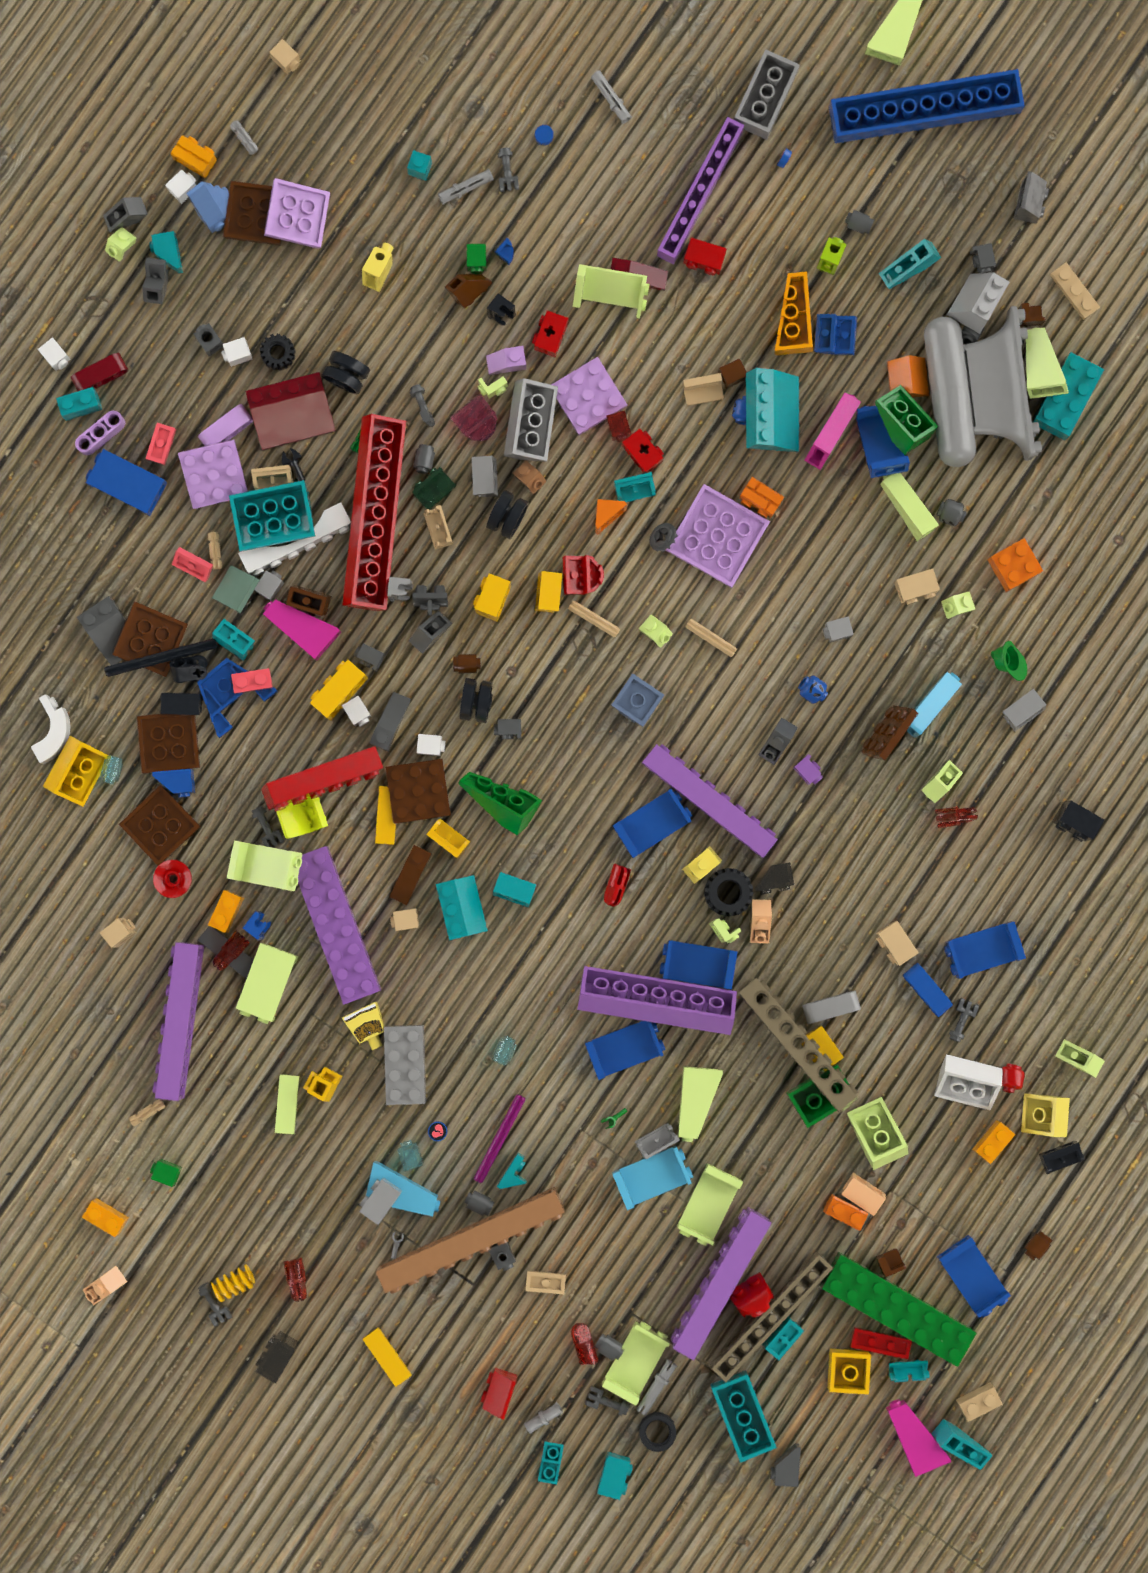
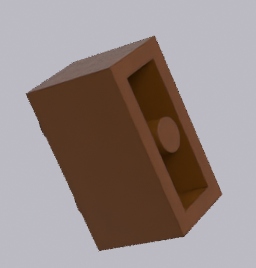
[285,585,332,616]

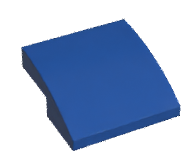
[814,314,857,355]

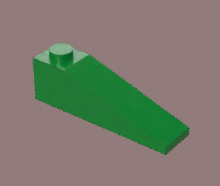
[458,772,542,835]

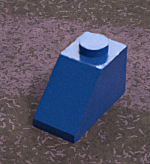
[152,769,195,797]

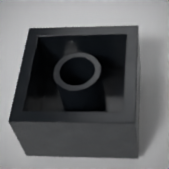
[1052,800,1105,842]

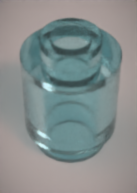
[100,755,123,784]
[492,1036,518,1066]

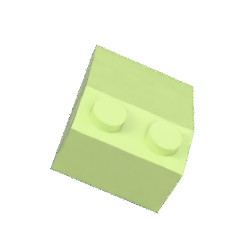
[847,1097,908,1170]

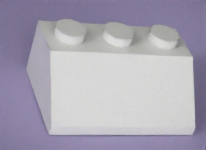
[934,1054,1003,1110]

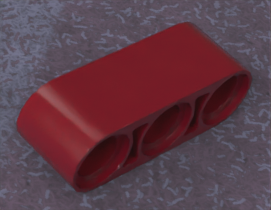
[71,353,128,391]

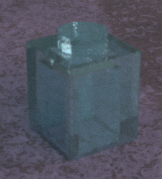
[397,1140,424,1172]

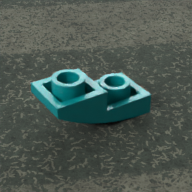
[538,1441,564,1485]

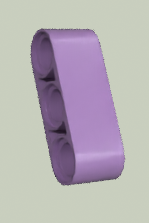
[198,404,253,446]
[75,411,125,456]

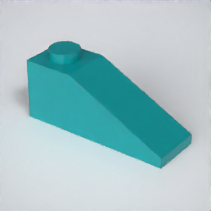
[879,239,941,289]
[931,1419,993,1470]

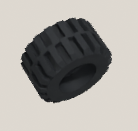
[704,868,754,916]

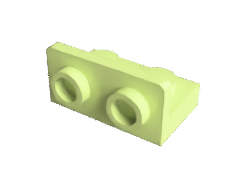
[709,918,741,943]

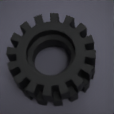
[260,333,296,371]

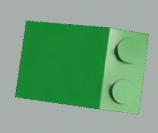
[875,385,939,455]

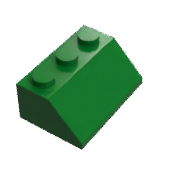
[786,1064,849,1128]

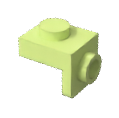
[105,227,137,262]
[477,376,508,399]
[941,591,975,619]
[639,614,673,648]

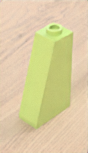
[865,0,922,65]
[1026,327,1068,399]
[880,473,939,541]
[678,1066,723,1142]

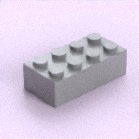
[734,49,800,140]
[384,1025,426,1105]

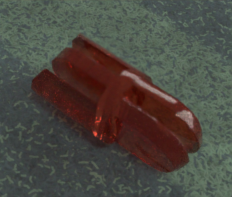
[935,807,978,828]
[213,930,251,970]
[283,1258,307,1302]
[571,1323,598,1365]

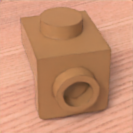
[513,460,546,494]

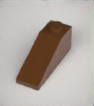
[390,845,432,905]

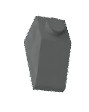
[103,197,148,232]
[409,611,452,654]
[770,1443,801,1487]

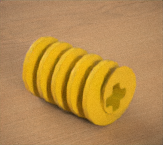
[211,1264,255,1302]

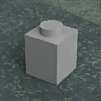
[254,570,284,601]
[823,616,854,643]

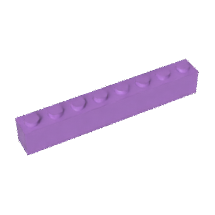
[657,117,744,265]
[642,744,778,858]

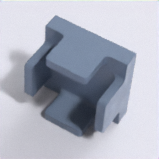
[611,674,664,727]

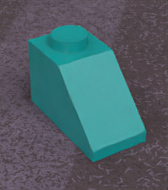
[149,231,183,274]

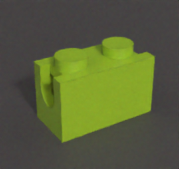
[817,237,847,275]

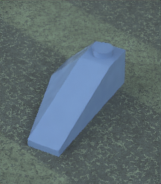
[187,181,229,233]

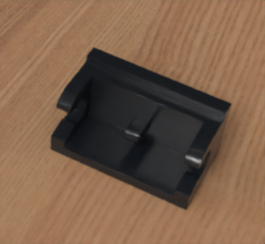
[487,293,516,326]
[161,693,202,715]
[1039,1141,1085,1174]

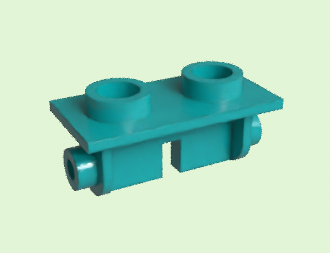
[888,1360,930,1383]

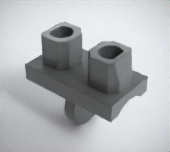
[412,585,448,616]

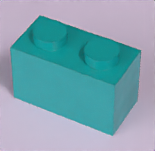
[56,387,102,421]
[597,1452,633,1500]

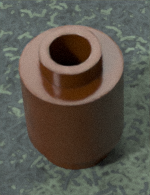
[453,654,481,674]
[1024,1231,1052,1260]

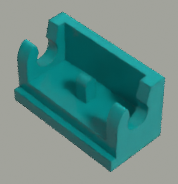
[614,472,656,502]
[212,619,255,661]
[493,872,537,908]
[762,1316,804,1360]

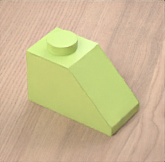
[921,760,963,803]
[1055,1039,1105,1078]

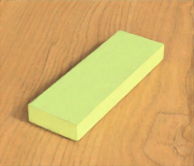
[275,1074,300,1134]

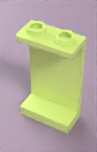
[573,264,650,318]
[227,841,302,891]
[236,943,298,1024]
[677,1163,743,1246]
[602,1321,670,1405]

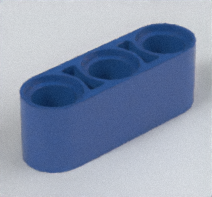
[902,963,953,1018]

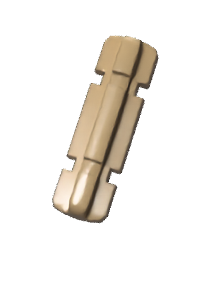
[208,532,222,570]
[129,1099,165,1126]

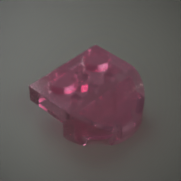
[450,394,497,441]

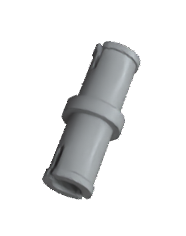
[524,1402,563,1434]

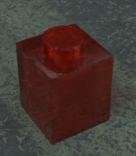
[606,410,631,442]

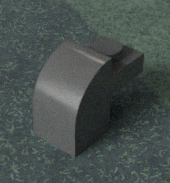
[142,258,168,304]

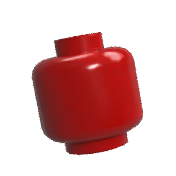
[1001,1064,1025,1093]

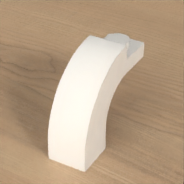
[31,694,70,764]

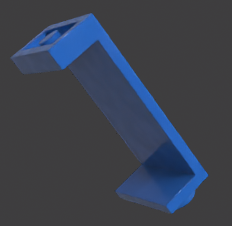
[856,406,910,478]
[86,449,167,516]
[612,789,692,858]
[944,921,1026,979]
[659,940,738,990]
[585,1021,666,1080]
[936,1235,1011,1318]

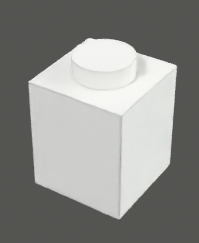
[165,169,196,204]
[38,337,70,371]
[221,337,253,366]
[342,696,372,727]
[417,734,445,756]

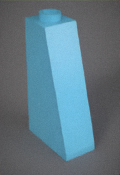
[907,672,962,738]
[366,1161,441,1217]

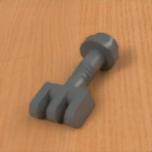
[498,148,519,192]
[410,384,435,427]
[252,806,284,847]
[949,998,979,1043]
[198,1282,232,1327]
[585,1385,630,1416]

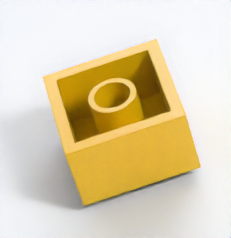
[473,573,511,622]
[827,1348,871,1394]

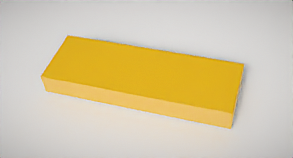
[375,786,396,845]
[362,1327,412,1387]

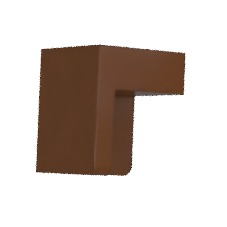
[1018,303,1046,327]
[718,359,746,389]
[876,1248,906,1278]

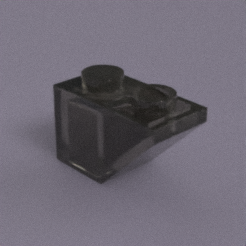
[754,862,794,895]

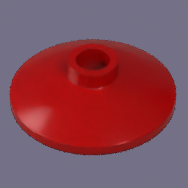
[153,860,192,898]

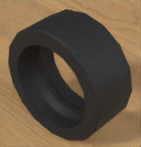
[639,1412,676,1452]

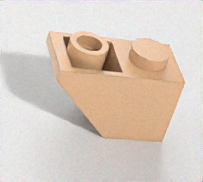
[750,899,772,943]
[83,1266,127,1306]

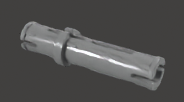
[591,70,632,124]
[438,169,494,204]
[636,1359,677,1416]

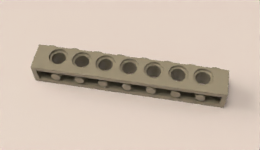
[739,978,858,1114]
[710,1252,833,1382]

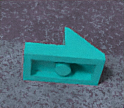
[497,1152,527,1189]

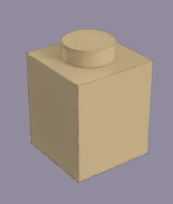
[269,39,300,74]
[390,908,420,931]

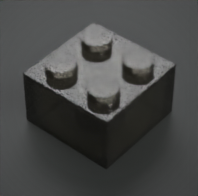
[255,1331,300,1384]

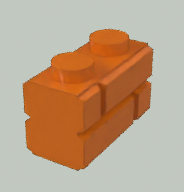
[739,477,784,519]
[823,1194,869,1231]

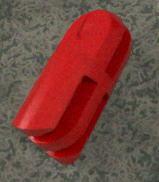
[604,864,631,907]

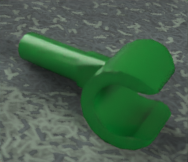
[601,1108,627,1129]

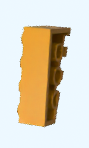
[774,272,813,356]

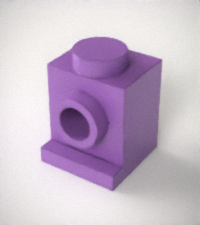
[793,754,823,785]

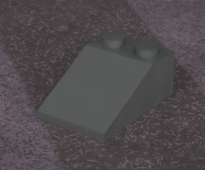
[77,596,126,665]

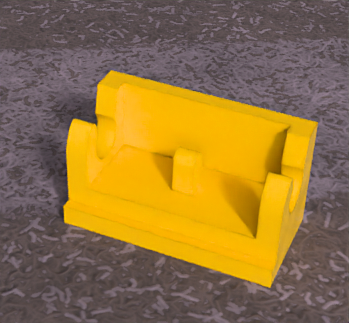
[535,571,562,613]
[426,819,470,858]

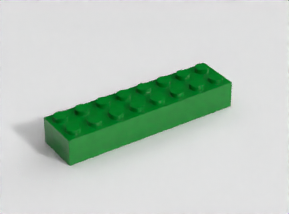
[820,1252,977,1367]

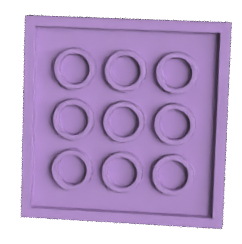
[666,484,770,588]

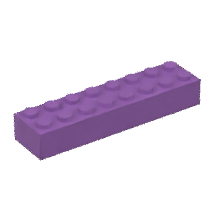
[298,846,381,1005]
[153,942,204,1101]
[577,966,737,1035]
[671,1207,771,1361]

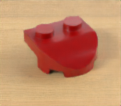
[562,555,604,595]
[730,1272,774,1318]

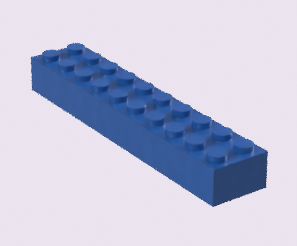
[829,69,1025,144]

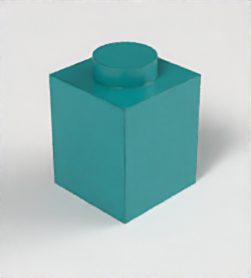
[407,150,432,181]

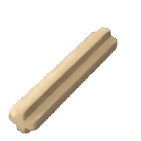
[568,601,620,637]
[686,619,737,657]

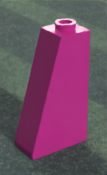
[804,392,861,470]
[263,600,342,661]
[886,1399,951,1477]

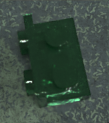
[412,467,457,510]

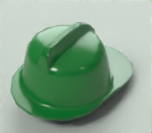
[991,641,1028,681]

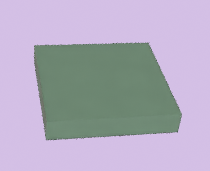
[212,565,259,613]

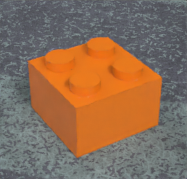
[987,538,1043,592]

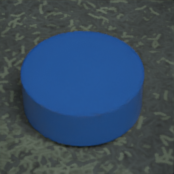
[535,125,554,145]

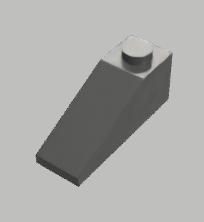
[369,692,411,752]

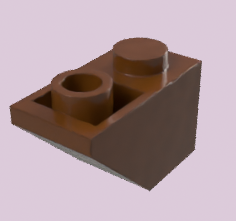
[445,274,492,309]

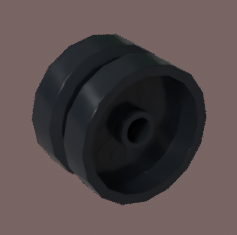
[321,351,370,395]
[486,490,529,540]
[459,678,493,723]

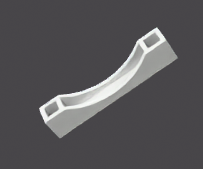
[238,502,351,577]

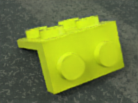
[277,797,328,839]

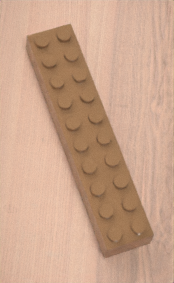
[376,1187,564,1294]

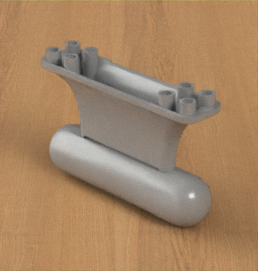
[924,306,1042,467]

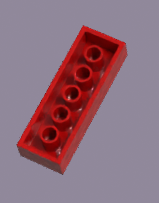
[261,746,383,812]

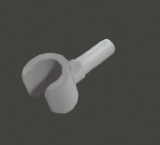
[391,1231,404,1259]

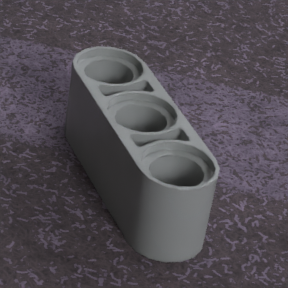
[802,990,861,1024]

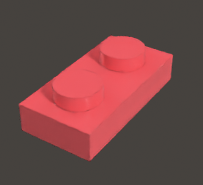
[145,423,176,465]
[172,547,213,582]
[231,668,273,694]

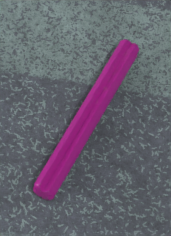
[474,1094,525,1183]

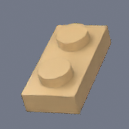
[526,1270,566,1294]

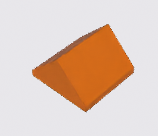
[887,355,929,398]
[595,499,627,535]

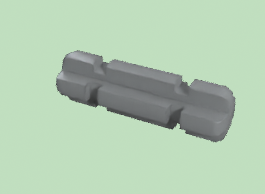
[230,120,258,155]

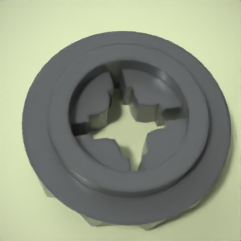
[649,523,678,552]

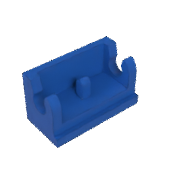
[243,911,271,940]

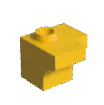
[303,1067,343,1102]

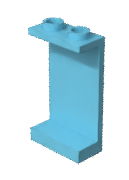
[612,1146,693,1210]

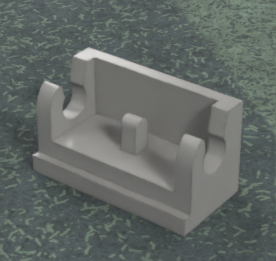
[472,455,498,497]
[387,577,413,601]
[1003,689,1046,732]
[634,1122,679,1159]

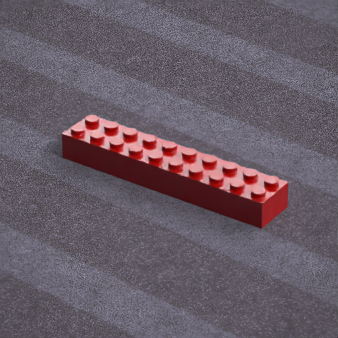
[342,414,406,611]

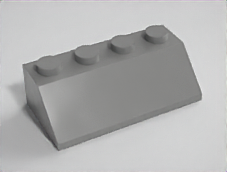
[504,378,558,462]

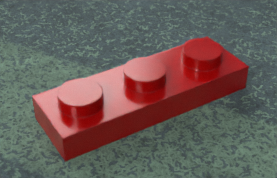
[850,1327,912,1359]

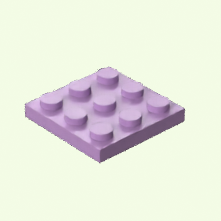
[264,178,330,249]
[552,357,627,435]
[178,439,248,509]

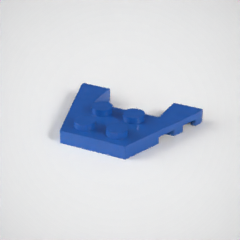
[197,658,278,738]

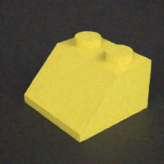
[1021,1094,1070,1137]

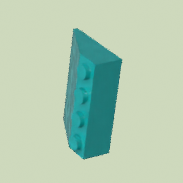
[746,368,799,452]
[229,480,315,552]

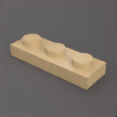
[1050,262,1100,320]

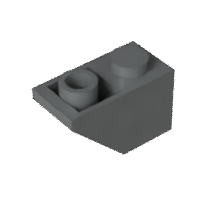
[758,718,798,765]

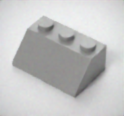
[947,272,1009,334]

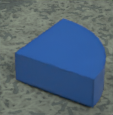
[495,238,514,265]

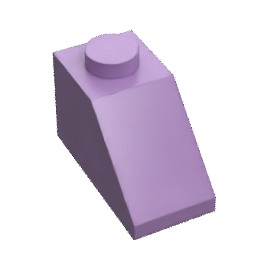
[486,346,526,375]

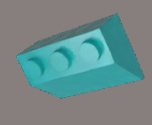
[436,875,488,940]

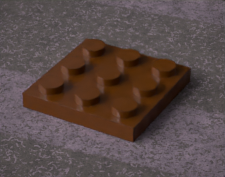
[223,181,281,246]
[112,601,188,677]
[861,705,919,760]
[137,714,200,774]
[385,759,451,824]
[119,785,201,866]

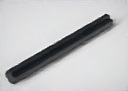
[104,638,217,677]

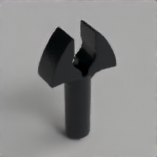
[282,448,305,481]

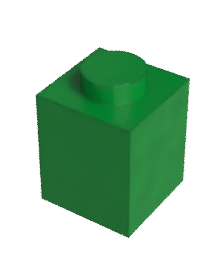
[467,244,486,274]
[150,1159,182,1187]

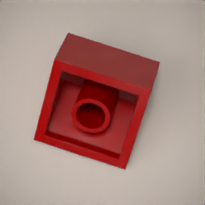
[480,1367,517,1420]

